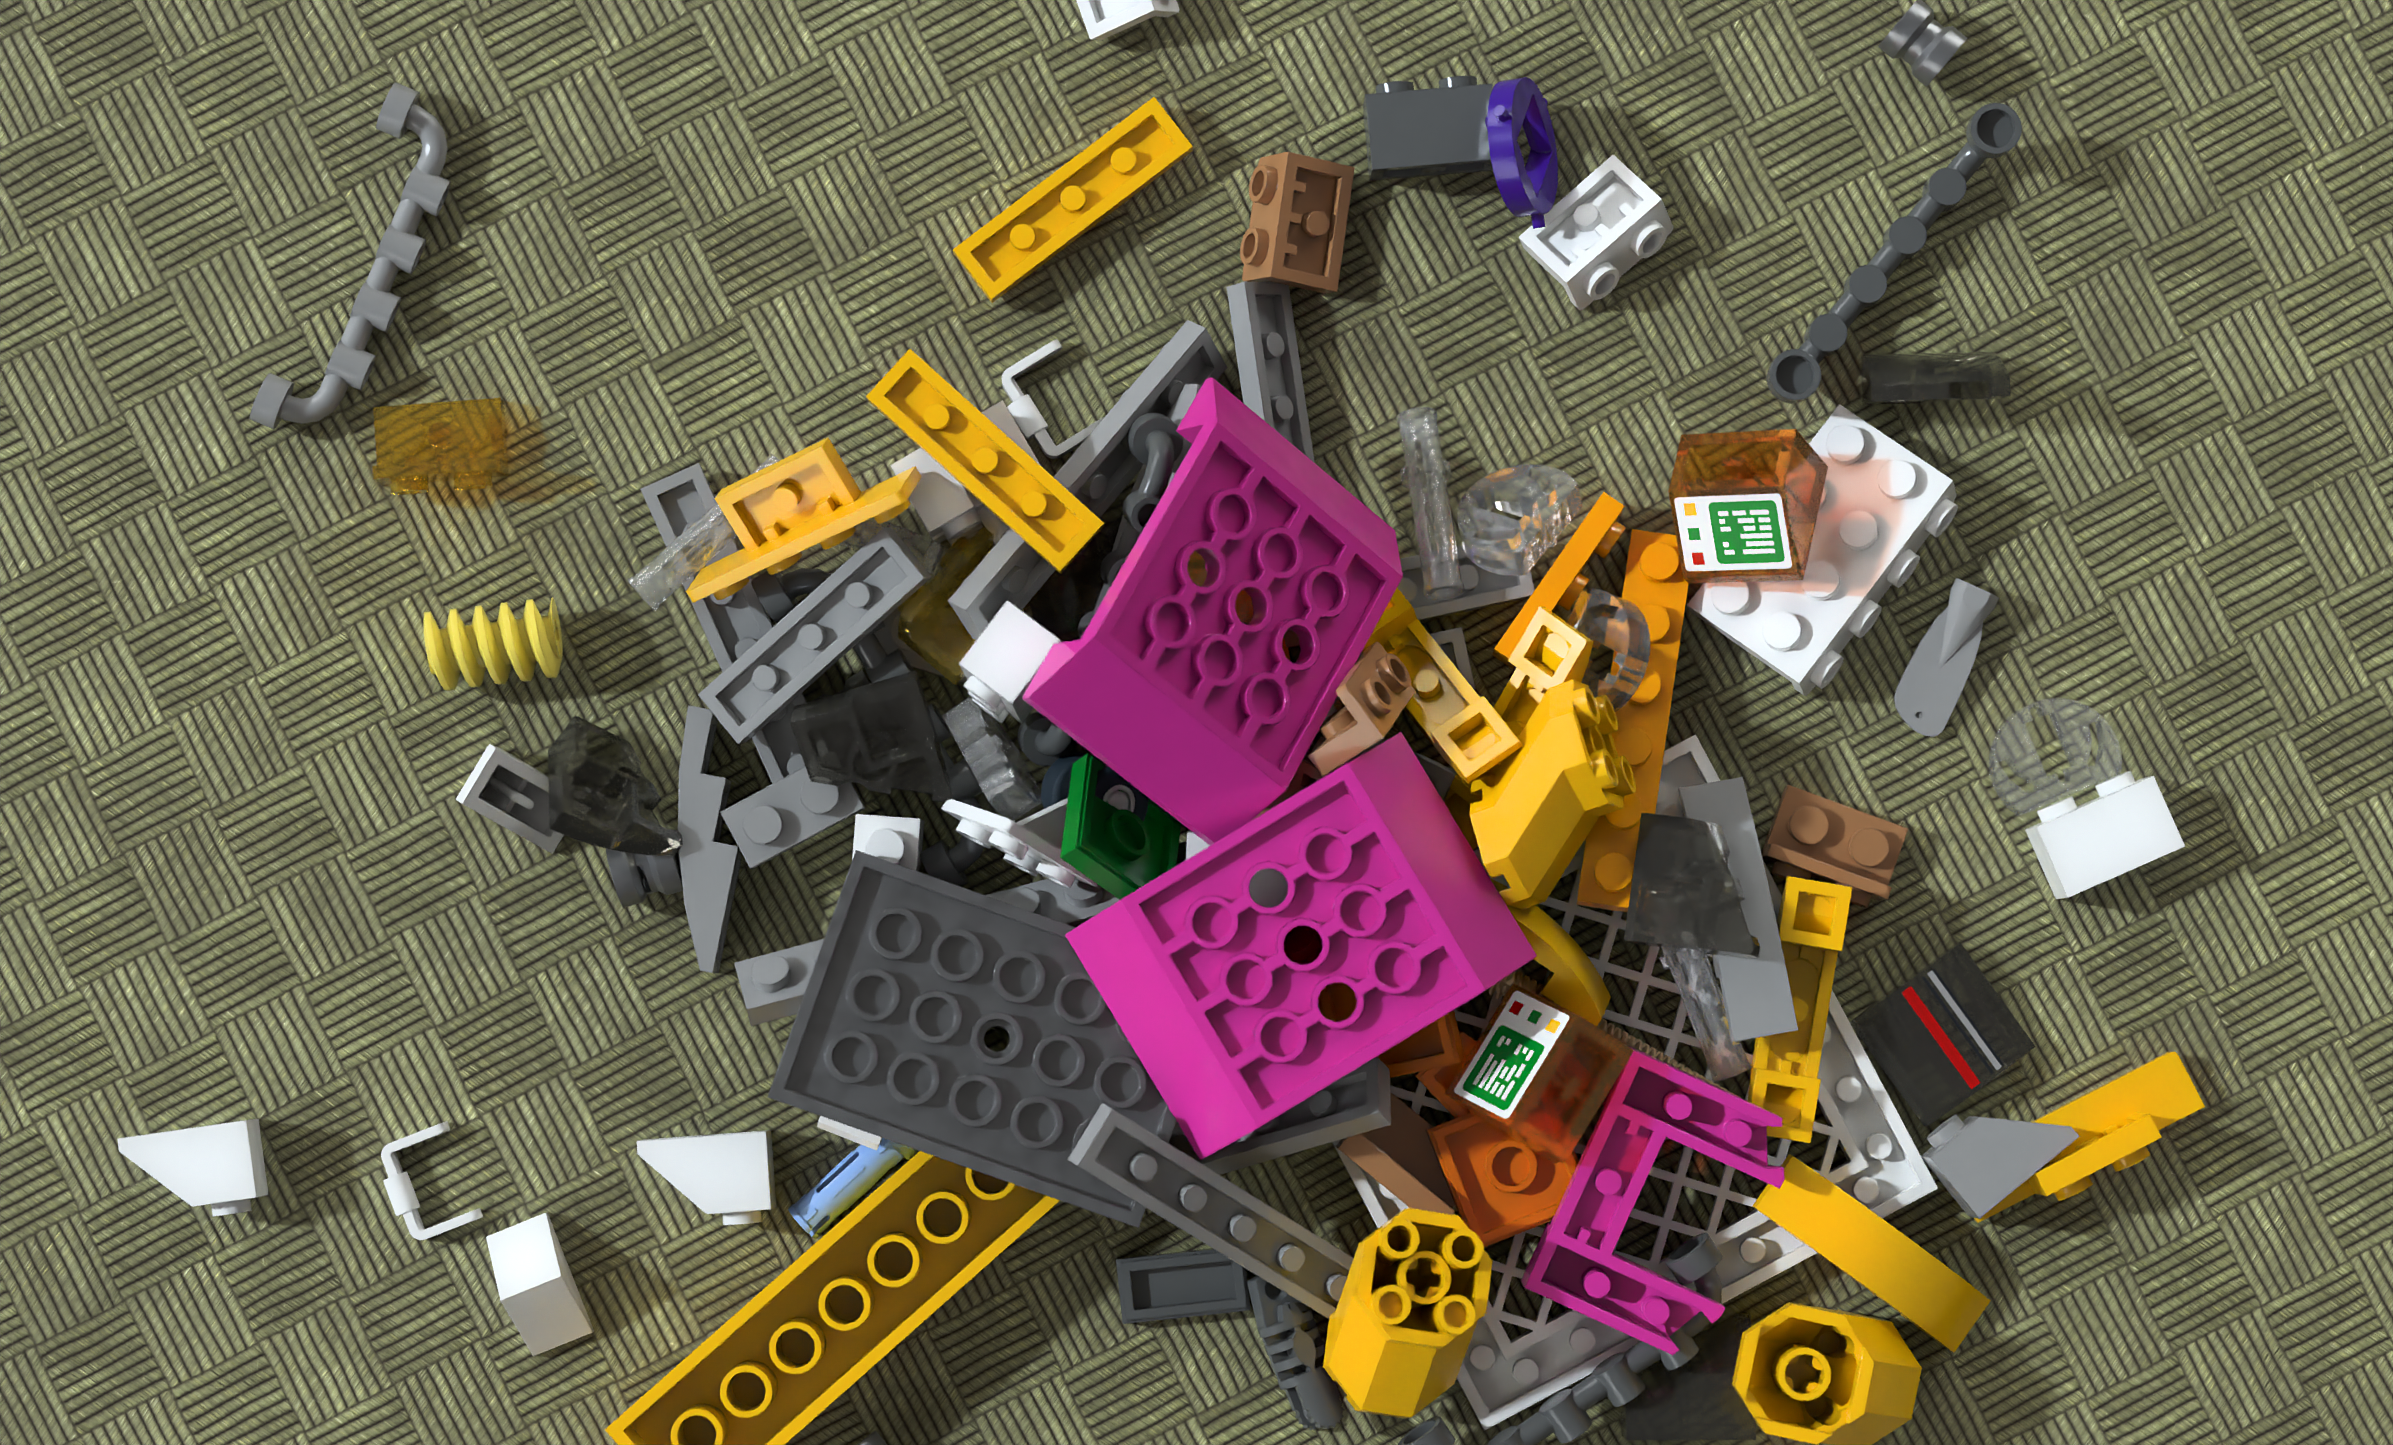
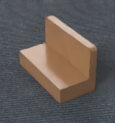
[1335,1092,1455,1215]

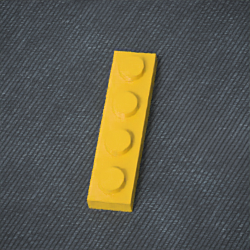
[953,97,1193,303]
[866,349,1105,574]

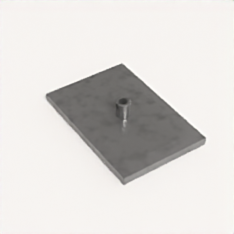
[767,850,1176,1228]

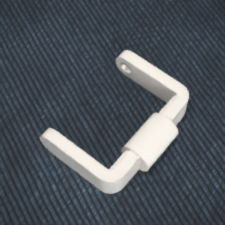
[1002,339,1104,459]
[381,1121,483,1240]

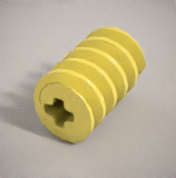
[423,597,563,691]

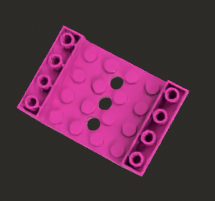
[1022,377,1403,845]
[1065,732,1537,1160]

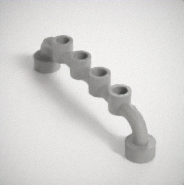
[250,82,451,429]

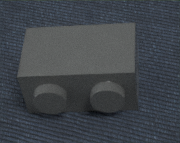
[1363,76,1493,181]

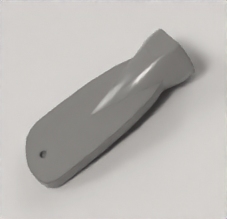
[1894,578,1999,737]

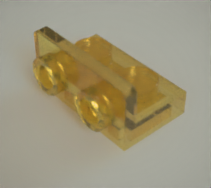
[372,398,509,495]

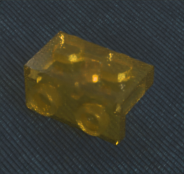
[897,527,1041,686]

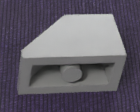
[1921,1115,2080,1219]

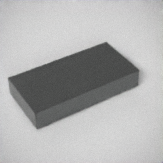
[1116,1248,1250,1324]

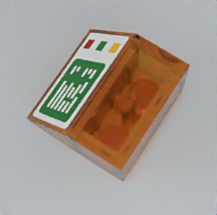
[1668,429,1828,584]
[1444,983,1634,1163]

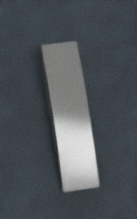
[678,705,743,974]
[1678,777,1798,1042]

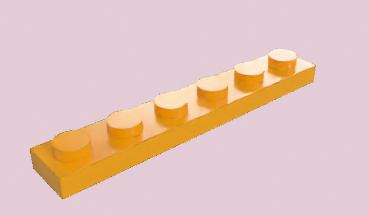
[1576,529,1690,914]

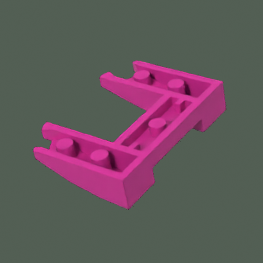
[1521,1046,1784,1355]

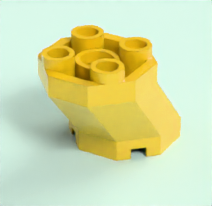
[1470,679,1636,909]
[1323,1208,1493,1419]
[1732,1302,1922,1445]

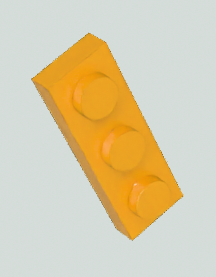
[1492,492,1626,669]

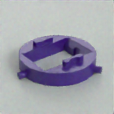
[1485,77,1558,229]

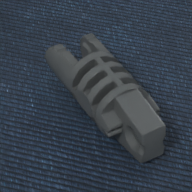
[1247,1276,1344,1430]

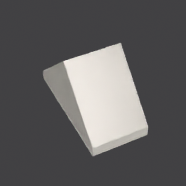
[456,744,585,854]
[486,1212,594,1356]

